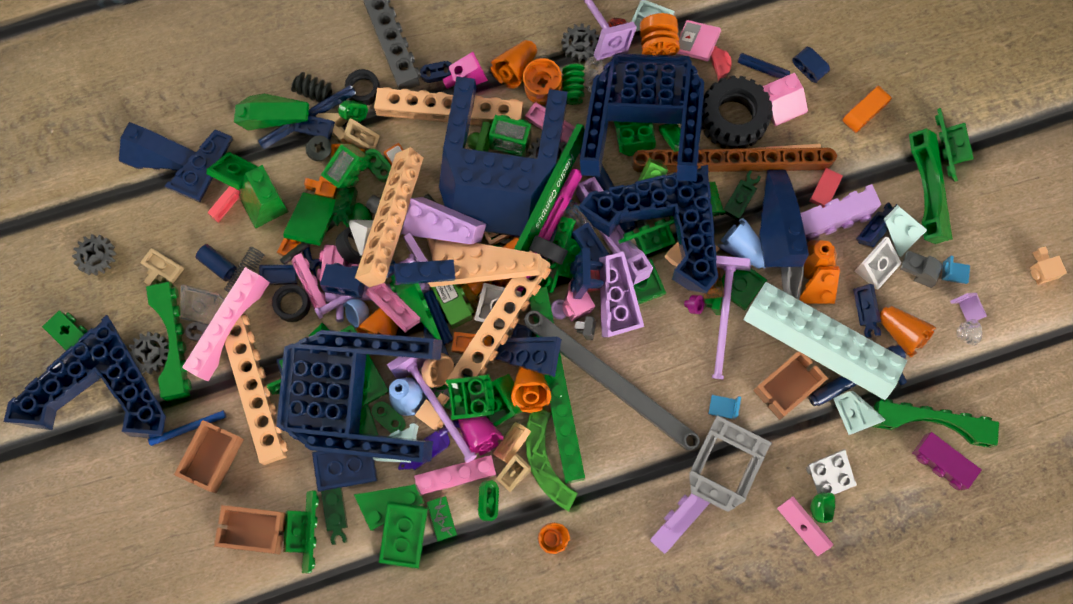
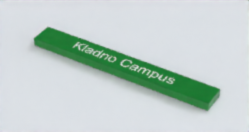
[514,123,585,252]

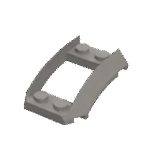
[689,415,772,512]

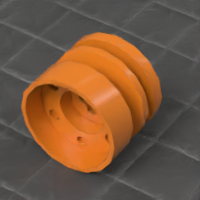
[640,13,680,55]
[523,58,562,106]

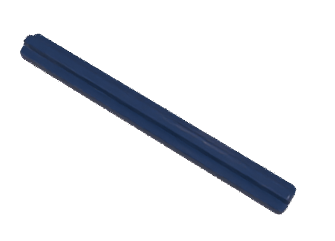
[258,85,356,149]

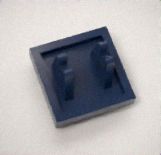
[570,248,604,299]

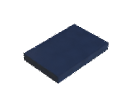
[312,451,378,492]

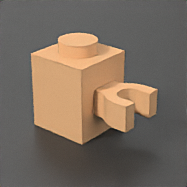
[1030,246,1067,285]
[415,393,450,430]

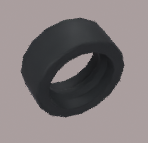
[344,69,380,106]
[336,227,362,264]
[529,236,568,265]
[272,284,311,322]

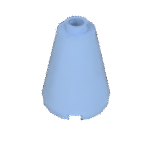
[718,218,766,269]
[389,377,427,416]

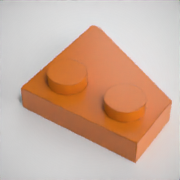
[799,266,840,304]

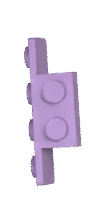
[650,493,710,554]

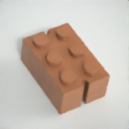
[753,351,828,420]
[174,420,244,493]
[214,505,286,555]

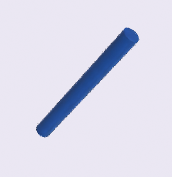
[148,410,226,446]

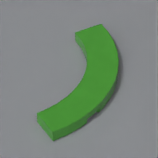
[525,409,578,512]

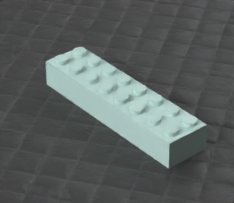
[743,282,908,400]

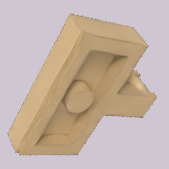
[140,248,184,286]

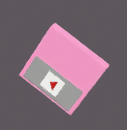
[677,20,721,61]

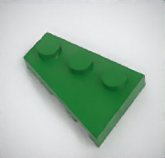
[354,484,425,531]

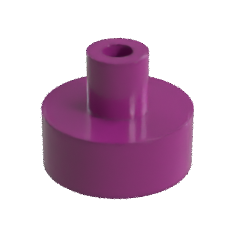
[684,295,704,314]

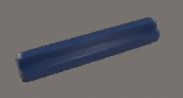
[738,53,790,79]
[424,290,453,344]

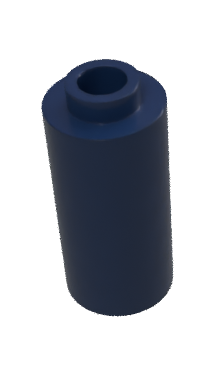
[195,244,237,282]

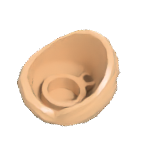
[421,353,454,388]

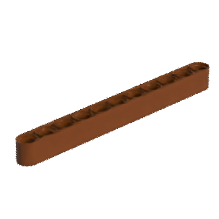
[632,148,837,173]

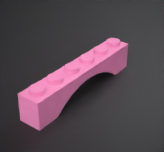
[182,267,270,381]

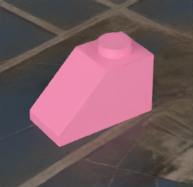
[562,277,595,322]

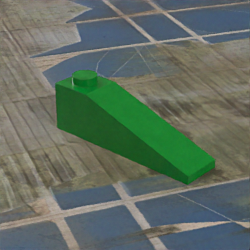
[234,93,309,131]
[389,274,441,340]

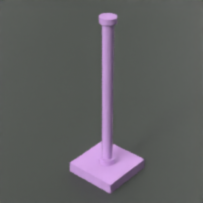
[584,0,637,60]
[314,233,427,319]
[712,255,751,380]
[387,357,476,463]

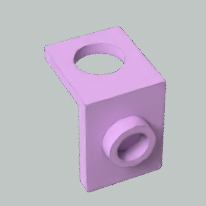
[950,293,987,324]

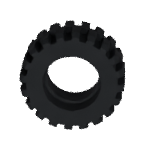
[701,75,773,149]

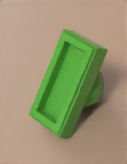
[467,121,491,152]

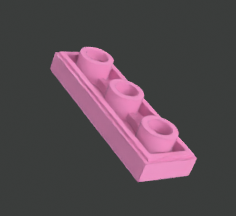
[777,496,834,557]

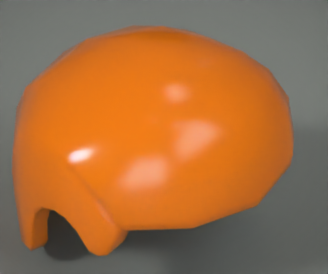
[538,522,570,554]

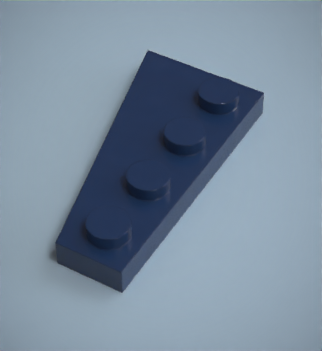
[165,129,233,203]
[491,337,562,377]

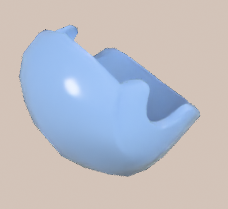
[343,299,370,328]

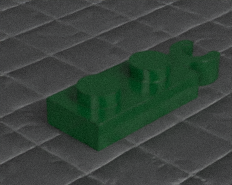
[723,170,761,221]
[333,186,358,226]
[321,487,348,545]

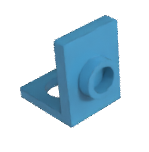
[942,256,970,284]
[708,395,741,420]

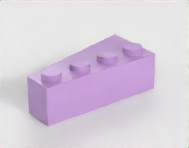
[801,184,881,241]
[401,197,486,244]
[599,251,644,337]

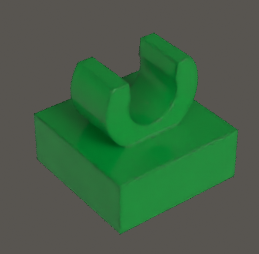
[704,291,723,316]

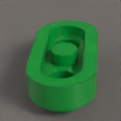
[338,100,368,122]
[365,149,391,182]
[371,401,406,433]
[478,480,499,521]

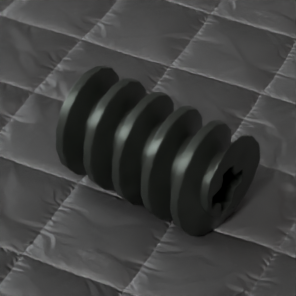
[291,71,332,103]
[306,135,332,161]

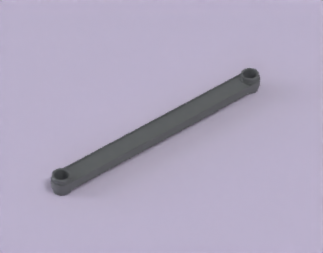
[524,311,700,450]

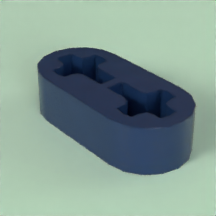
[420,61,452,83]

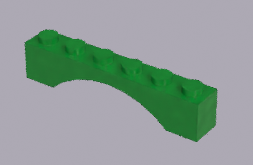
[909,128,953,244]
[146,282,192,401]
[872,399,999,448]

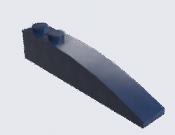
[759,170,809,267]

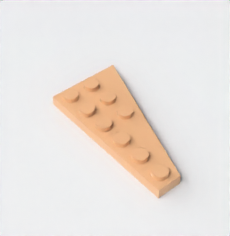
[428,239,542,287]

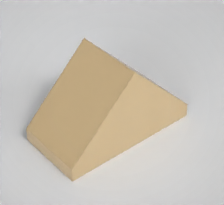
[343,119,380,151]
[496,453,531,492]

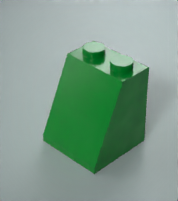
[239,165,289,229]

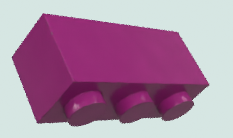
[912,432,982,491]

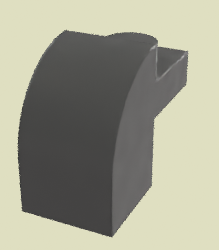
[900,250,942,288]

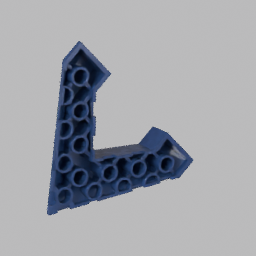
[578,165,718,294]
[3,315,166,438]

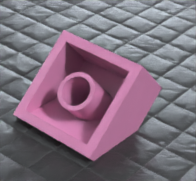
[763,73,808,126]

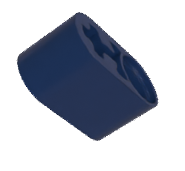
[792,46,830,83]

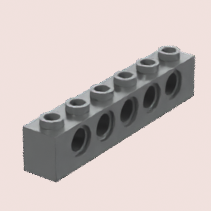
[363,0,421,90]

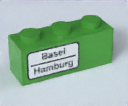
[431,284,474,330]

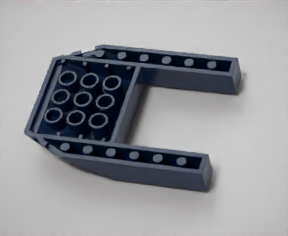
[580,54,705,181]
[439,76,568,237]
[276,330,442,463]

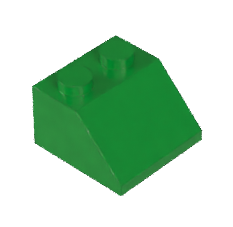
[486,374,522,427]

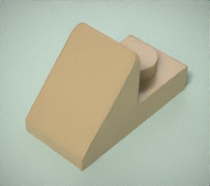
[316,113,347,144]

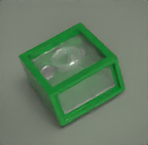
[489,115,531,157]
[321,144,371,188]

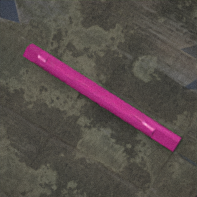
[516,169,582,292]

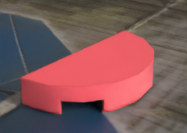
[710,46,732,81]

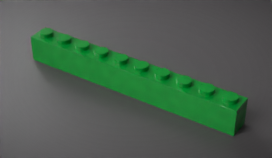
[529,287,585,484]

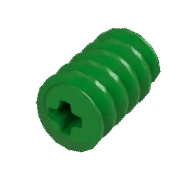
[562,64,585,105]

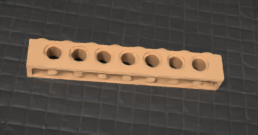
[374,87,523,126]
[355,147,424,288]
[445,251,551,385]
[225,313,288,465]

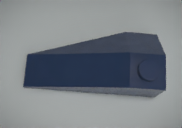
[119,122,196,171]

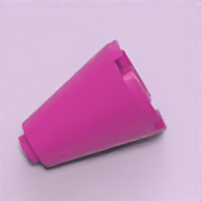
[458,416,504,456]

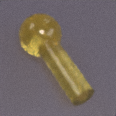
[458,283,485,314]

